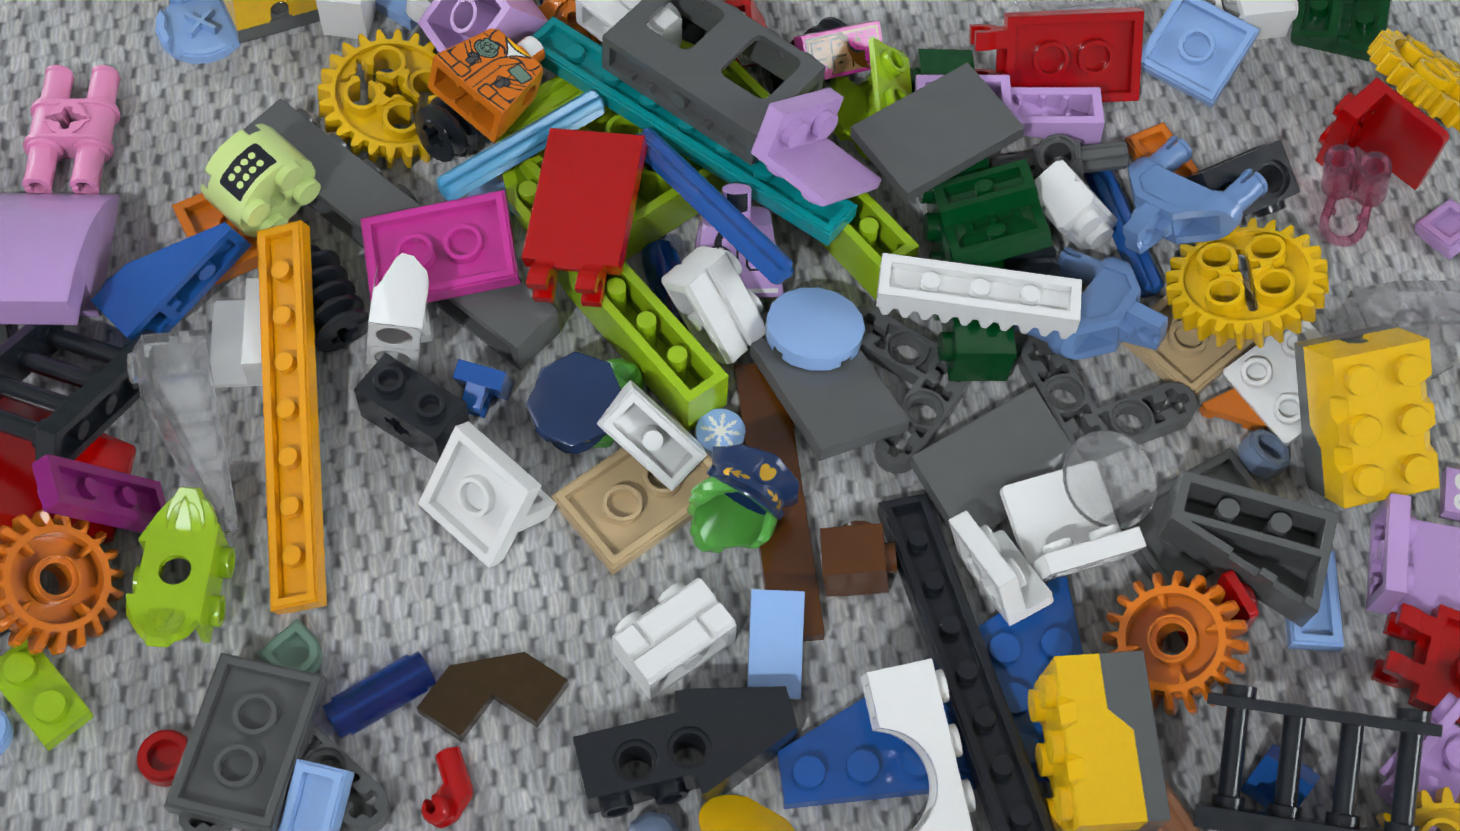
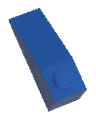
[90,222,252,341]

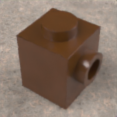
[820,521,898,597]

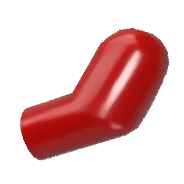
[421,747,474,828]

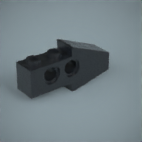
[573,686,798,818]

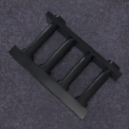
[0,324,164,461]
[1193,683,1443,831]

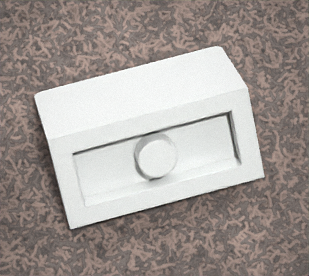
[208,278,262,388]

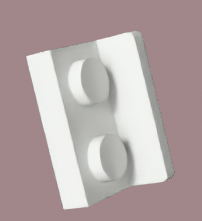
[948,510,1054,626]

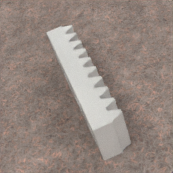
[876,253,1082,339]

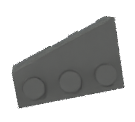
[1159,470,1339,628]

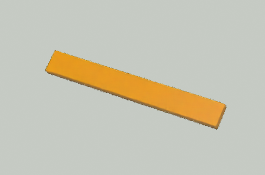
[257,220,327,614]

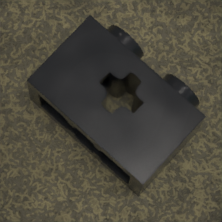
[354,353,470,463]

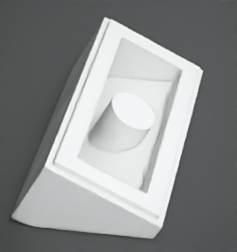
[597,380,707,491]

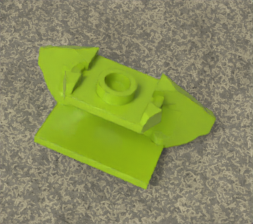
[829,37,912,162]
[126,486,236,648]

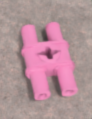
[22,65,121,194]

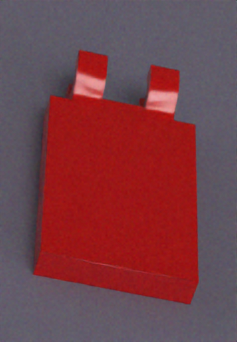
[969,7,1144,103]
[521,128,648,308]
[1371,603,1460,725]

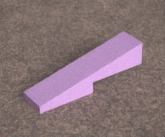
[915,75,1105,145]

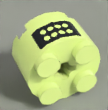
[201,123,321,237]

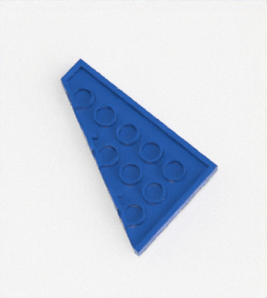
[777,576,1083,809]

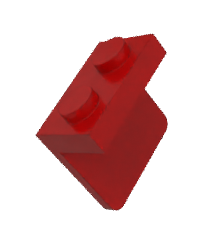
[1315,78,1449,190]

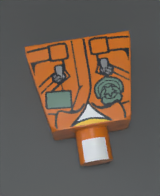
[427,28,545,144]

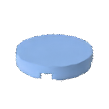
[155,0,241,64]
[765,287,865,371]

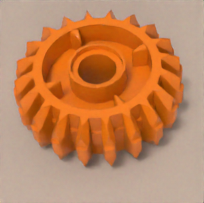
[0,510,125,655]
[1102,571,1250,716]

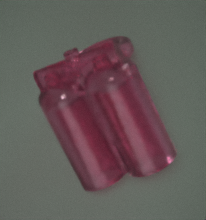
[1319,144,1392,247]

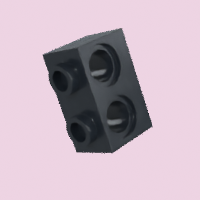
[1184,139,1301,227]

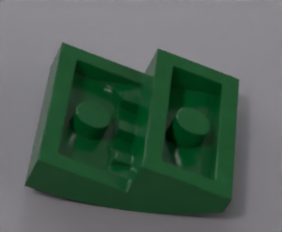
[1291,0,1392,62]
[933,159,1053,266]

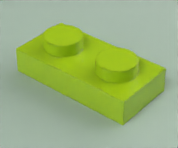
[0,639,95,751]

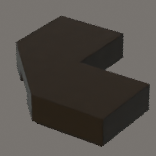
[417,652,569,742]

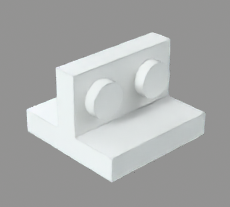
[418,421,557,568]

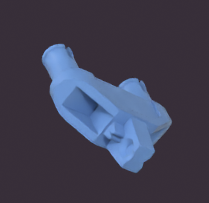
[1123,136,1268,255]
[1013,247,1168,360]

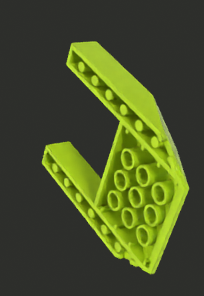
[496,40,919,431]

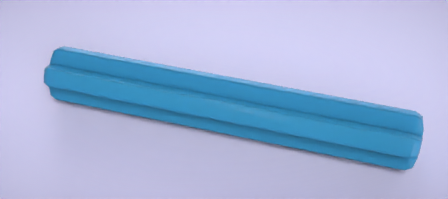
[436,90,605,201]

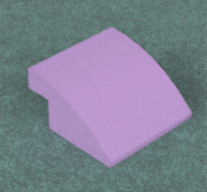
[0,193,120,325]

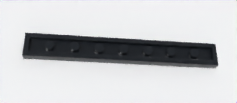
[877,493,1056,831]

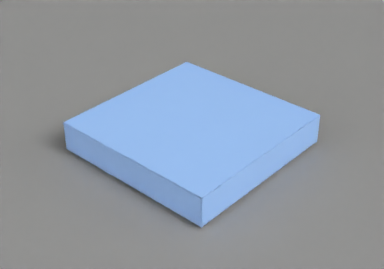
[1141,0,1260,108]

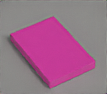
[360,190,521,303]

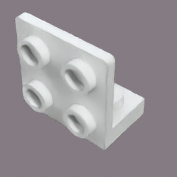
[1223,320,1323,446]
[1000,461,1146,582]

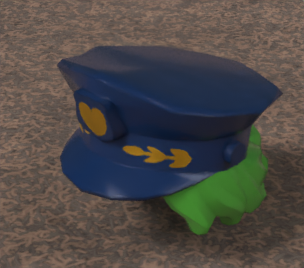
[526,351,645,454]
[687,444,799,553]

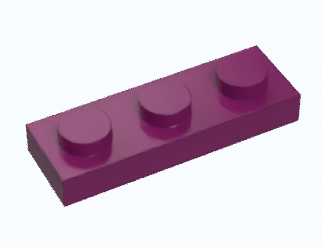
[32,454,166,533]

